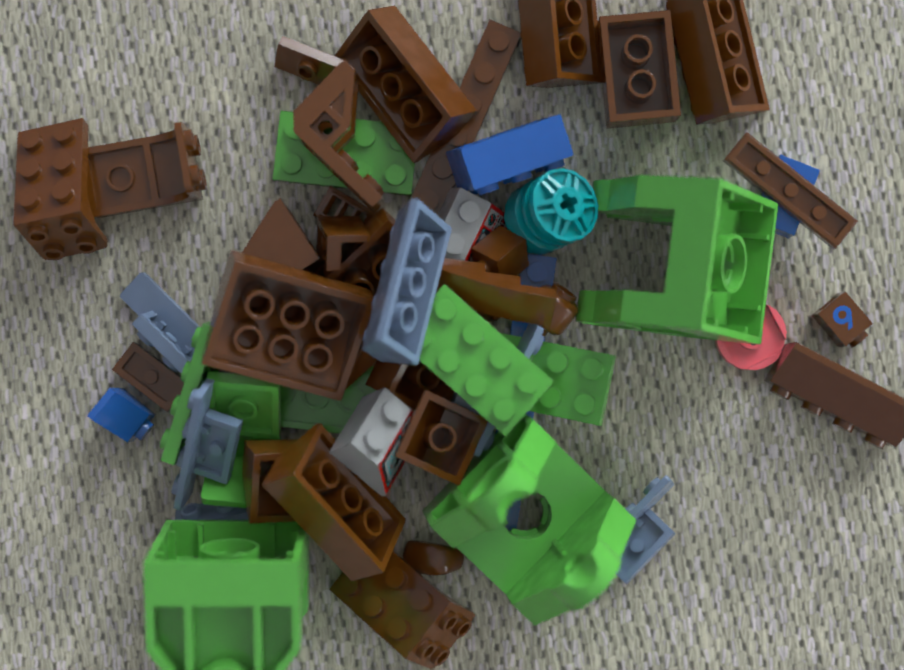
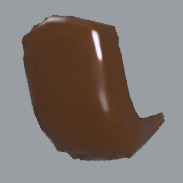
[403,540,464,576]

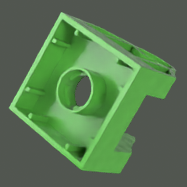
[575,175,778,345]
[422,414,636,626]
[143,519,310,670]

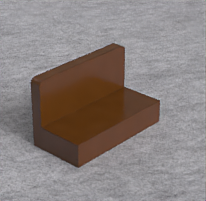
[316,216,370,271]

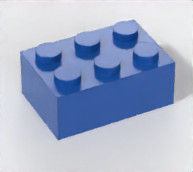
[446,114,574,195]

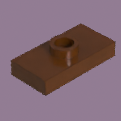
[274,36,343,85]

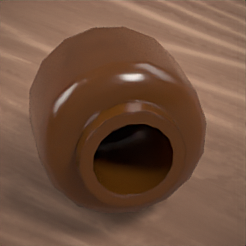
[540,282,578,337]

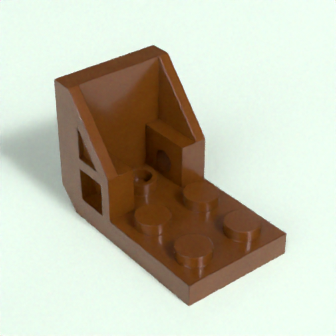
[293,59,385,214]

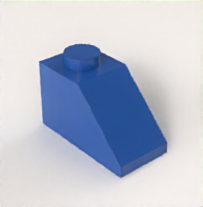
[87,388,156,442]

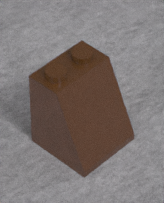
[242,199,322,273]

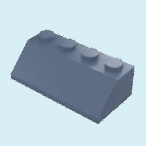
[362,198,452,365]

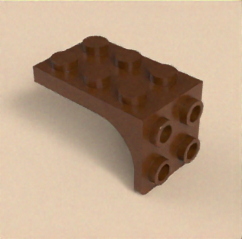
[13,118,108,261]
[87,122,207,219]
[329,550,475,669]

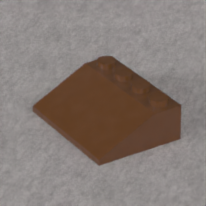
[201,250,374,401]

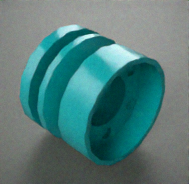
[504,168,598,255]

